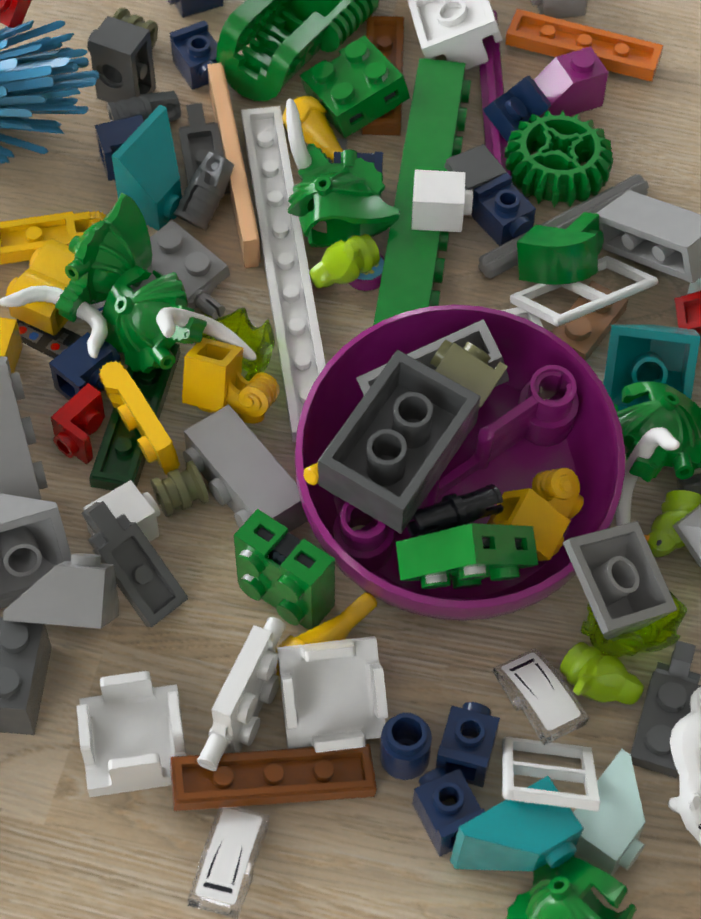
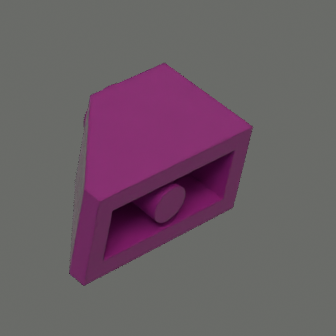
[533,47,609,118]

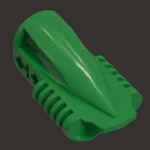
[216,0,379,101]

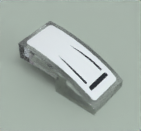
[493,648,589,746]
[187,807,270,919]

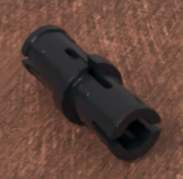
[406,484,504,538]

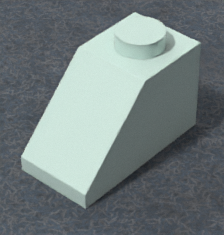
[573,749,645,876]

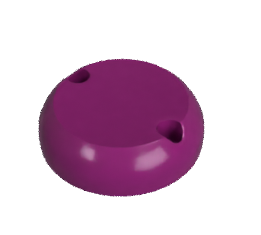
[295,305,625,621]

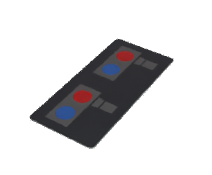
[17,319,82,359]

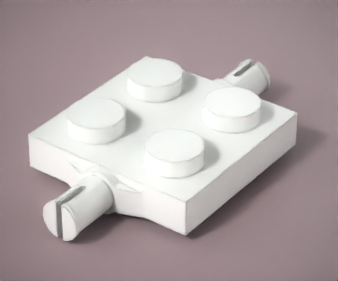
[197,617,286,771]

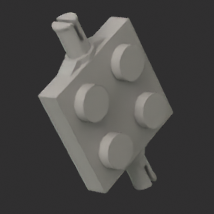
[130,220,230,321]

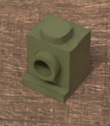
[430,339,508,409]

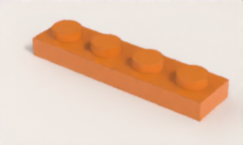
[505,9,664,82]

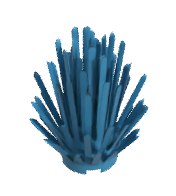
[0,20,99,164]

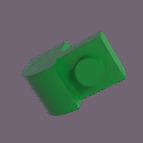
[517,212,604,285]

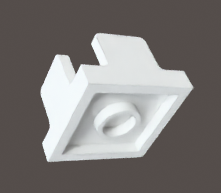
[407,0,503,70]
[277,636,388,752]
[77,671,186,797]

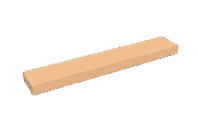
[207,63,261,268]

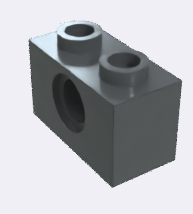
[87,16,156,103]

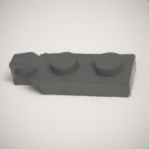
[178,103,230,195]
[81,501,188,627]
[630,640,701,778]

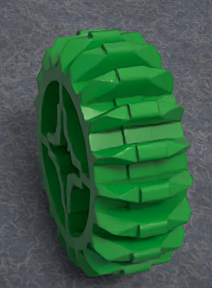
[504,110,613,208]

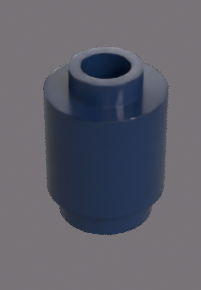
[380,713,432,780]

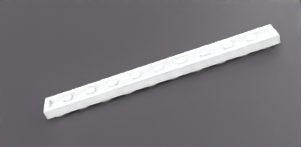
[241,106,326,442]

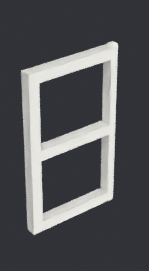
[510,256,659,327]
[502,737,600,811]

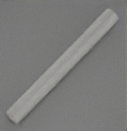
[478,174,649,278]

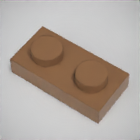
[551,281,628,361]

